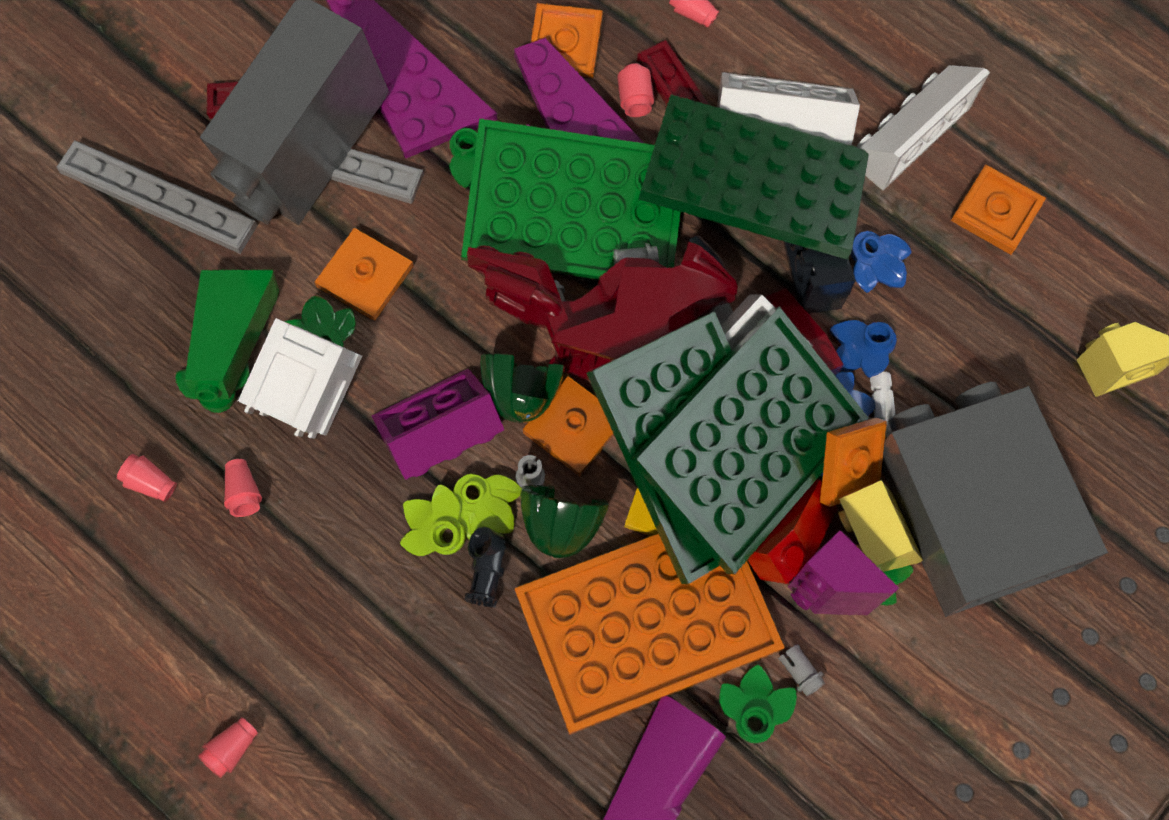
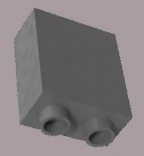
[199,0,389,225]
[882,382,1108,617]

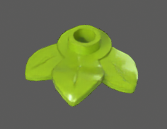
[453,474,521,539]
[400,485,466,556]

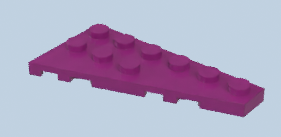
[326,0,497,159]
[514,38,644,143]

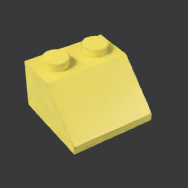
[1077,322,1169,397]
[838,480,924,572]

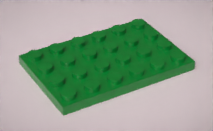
[461,119,680,279]

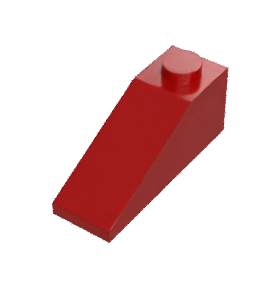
[748,479,838,584]

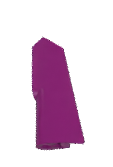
[603,695,726,820]

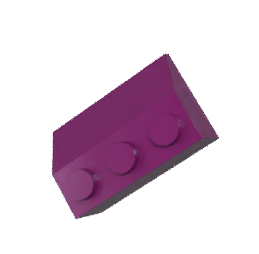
[371,369,505,480]
[788,531,899,615]

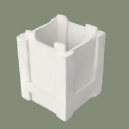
[238,318,362,439]

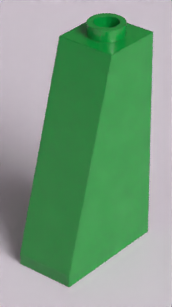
[185,270,279,402]

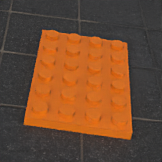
[514,534,785,735]

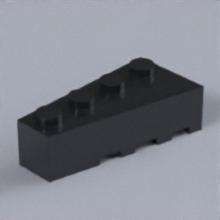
[783,241,856,314]

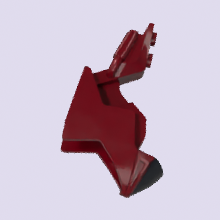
[467,236,738,380]

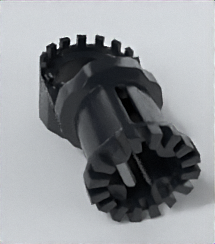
[464,526,507,608]

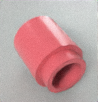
[617,64,654,117]

